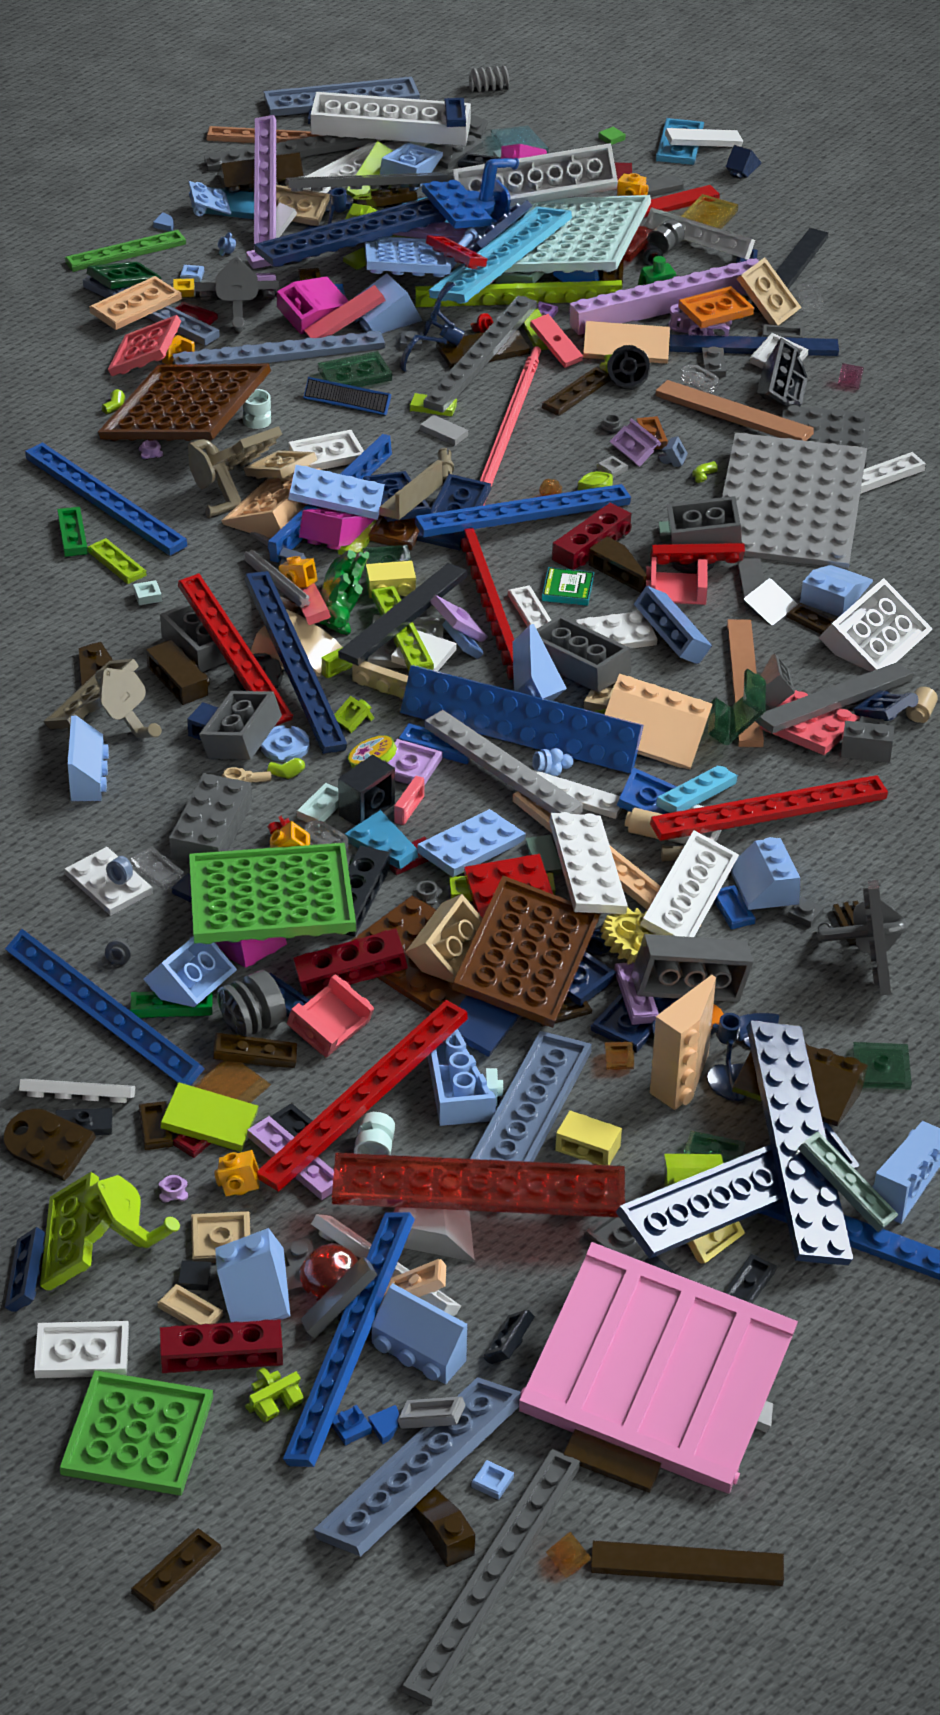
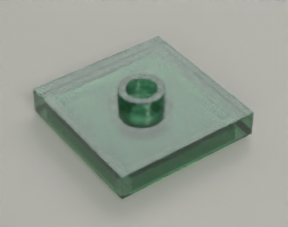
[853,1042,912,1090]

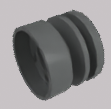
[217,970,286,1037]

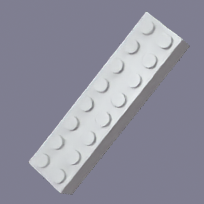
[311,92,471,146]
[453,143,618,207]

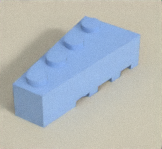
[427,1029,496,1126]

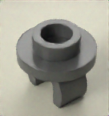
[105,937,132,965]

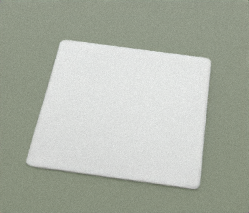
[744,579,798,625]

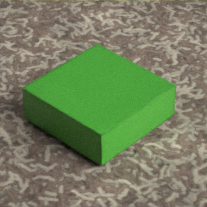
[598,127,626,145]

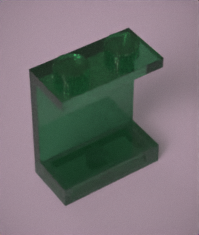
[708,668,766,745]

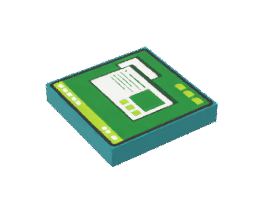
[542,567,594,606]

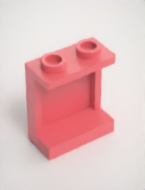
[287,974,374,1057]

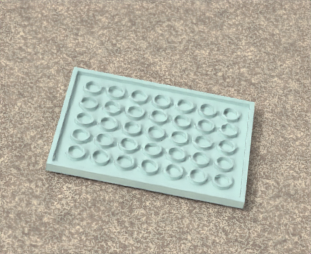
[503,195,651,274]

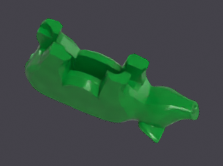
[319,550,369,635]

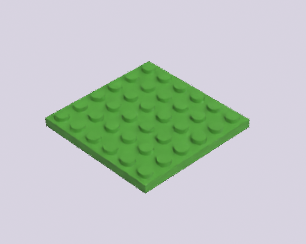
[189,843,356,944]

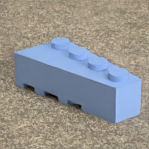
[872,1121,940,1224]

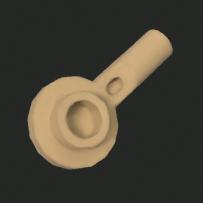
[221,767,271,782]

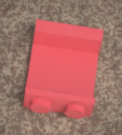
[646,557,707,605]

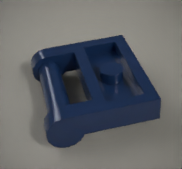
[854,691,919,721]

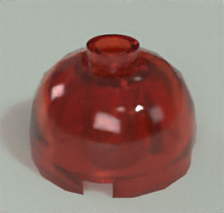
[300,1244,358,1301]

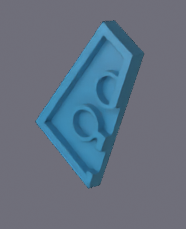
[345,810,418,869]

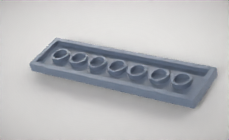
[264,77,420,116]
[459,1031,592,1200]
[313,1377,521,1557]

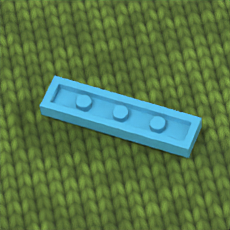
[656,766,738,813]

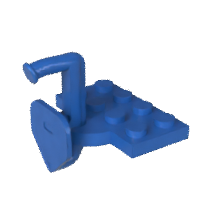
[421,158,519,229]

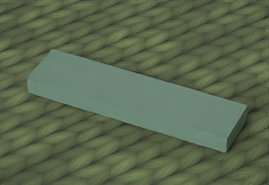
[797,1131,898,1233]

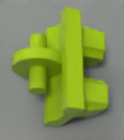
[245,1368,304,1423]

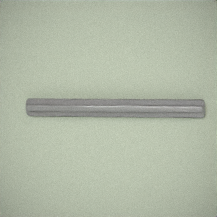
[244,549,310,608]

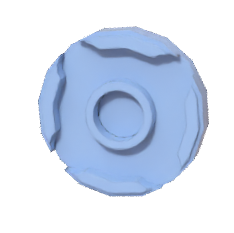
[261,725,310,762]

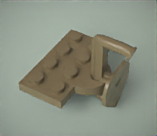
[188,426,282,518]
[43,659,162,738]

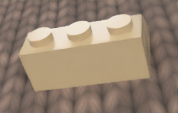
[406,894,483,983]

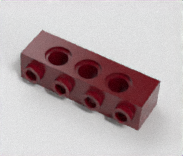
[552,502,632,570]
[293,928,408,996]
[160,1319,283,1374]

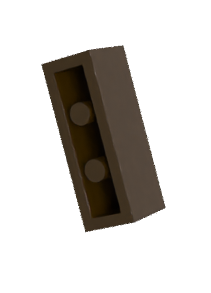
[146,640,210,705]

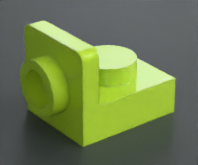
[334,696,374,733]

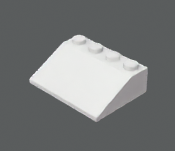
[819,578,932,672]

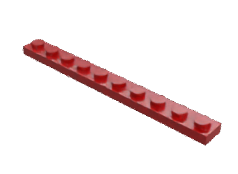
[461,528,514,683]
[650,775,888,841]
[256,1000,468,1192]

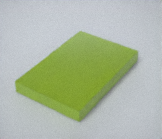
[161,1082,259,1152]

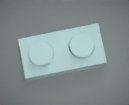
[297,783,339,827]

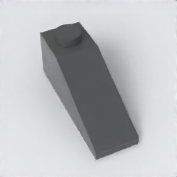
[755,653,795,709]

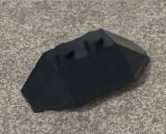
[757,337,808,407]

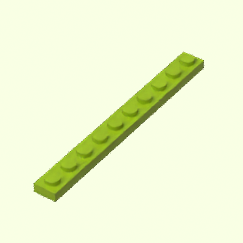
[415,280,623,307]

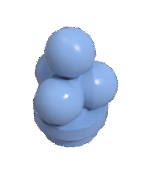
[532,748,573,776]

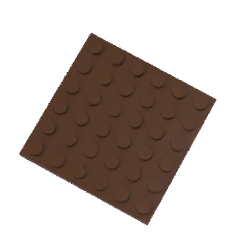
[98,363,271,441]

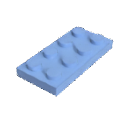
[288,465,385,520]
[417,809,526,877]

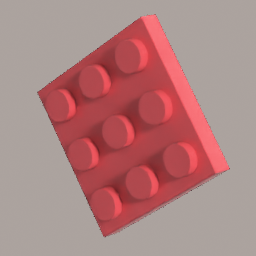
[108,315,181,376]
[760,691,860,755]

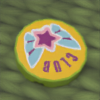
[348,735,397,768]

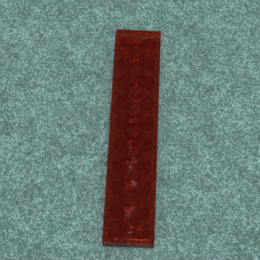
[332,1153,625,1218]

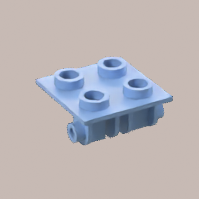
[188,181,231,216]

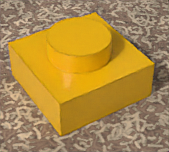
[173,279,194,297]

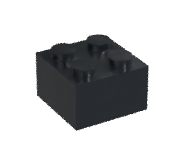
[338,754,395,826]

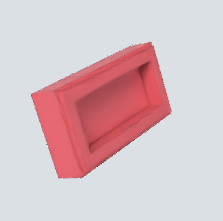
[394,776,424,825]

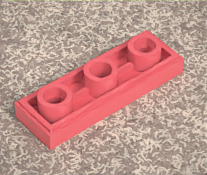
[530,314,583,368]

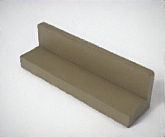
[379,460,442,520]

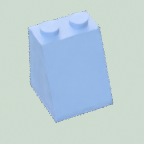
[354,273,422,334]

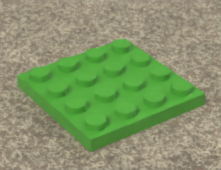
[60,1370,213,1496]

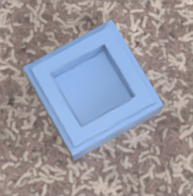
[180,265,204,282]
[471,1460,514,1500]

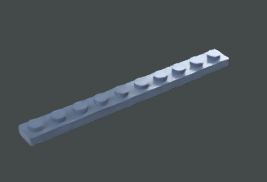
[173,331,385,364]

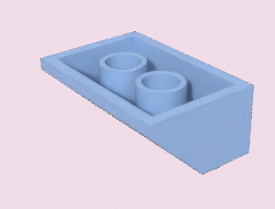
[68,716,109,801]
[731,837,800,910]
[144,937,237,1007]
[372,1284,467,1384]

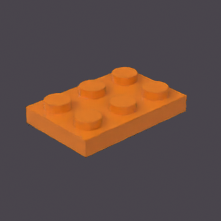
[678,286,754,328]

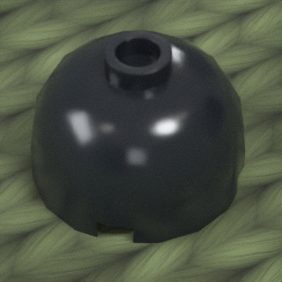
[607,345,650,389]

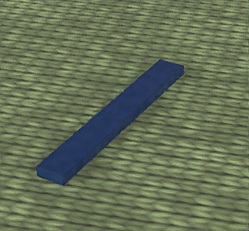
[669,335,839,356]

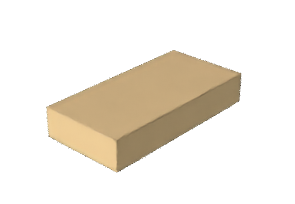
[158,1284,223,1325]

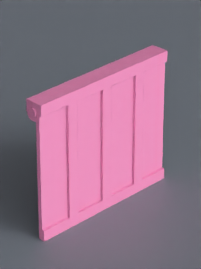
[519,1242,798,1494]

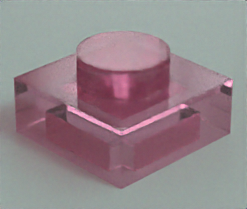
[838,363,864,389]

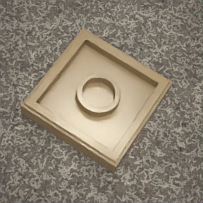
[191,1211,250,1263]

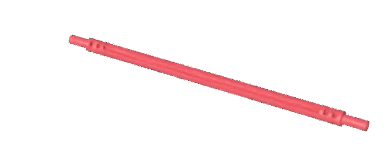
[480,346,541,505]

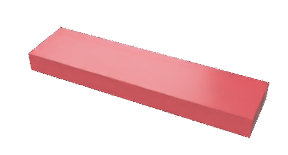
[304,285,386,338]
[300,583,331,625]

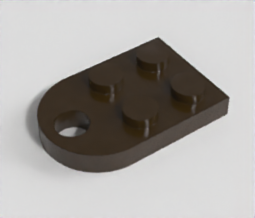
[353,187,418,207]
[4,1109,96,1181]

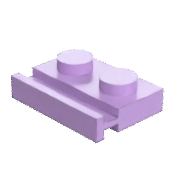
[610,418,661,467]

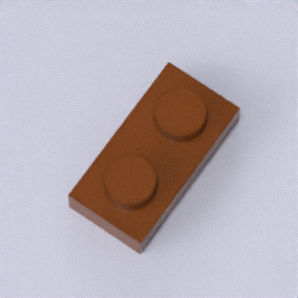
[636,416,668,450]

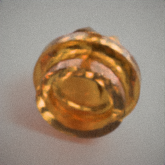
[539,479,563,496]

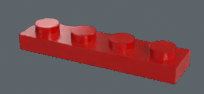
[426,235,488,269]
[650,543,745,565]

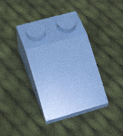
[380,142,443,191]
[800,565,873,617]
[512,624,567,701]
[215,1228,290,1322]

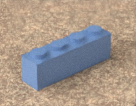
[634,586,712,664]

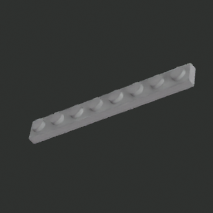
[425,710,583,814]

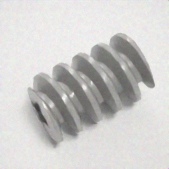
[469,66,509,93]

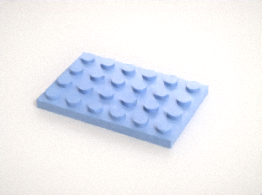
[364,237,451,277]

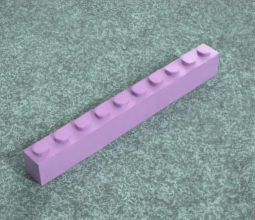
[570,259,759,335]

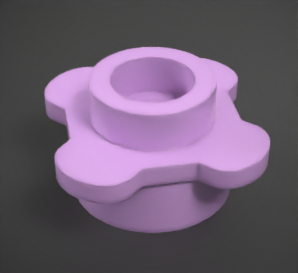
[139,440,163,459]
[159,1175,188,1202]

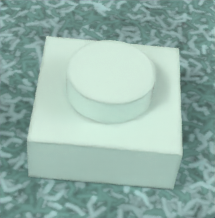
[133,580,162,605]
[486,1068,503,1106]

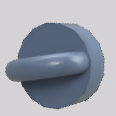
[106,856,133,885]

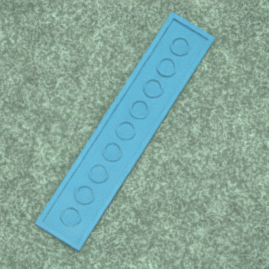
[429,207,572,304]

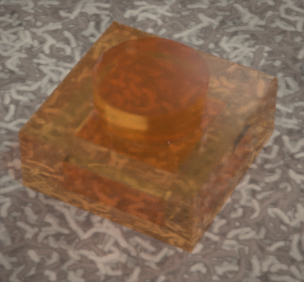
[604,1042,634,1070]
[546,1532,592,1578]

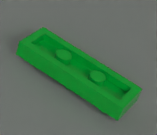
[57,507,88,557]
[130,992,213,1018]

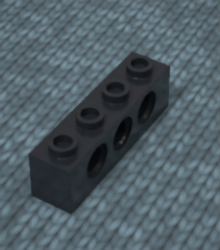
[345,845,390,937]

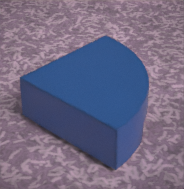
[368,1405,399,1444]

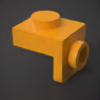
[162,335,195,364]

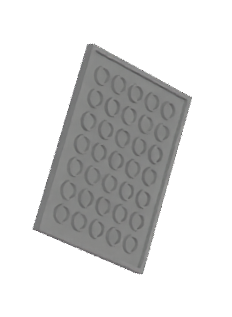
[722,433,867,569]

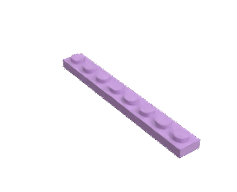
[254,115,276,244]

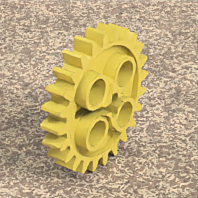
[601,907,657,965]

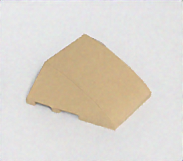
[250,609,342,676]

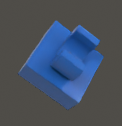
[331,1405,372,1445]

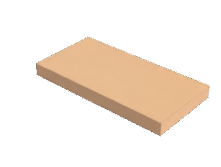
[89,276,182,330]
[583,321,670,364]

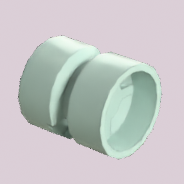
[243,389,271,429]
[354,1112,395,1165]

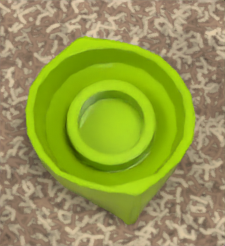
[578,472,613,491]

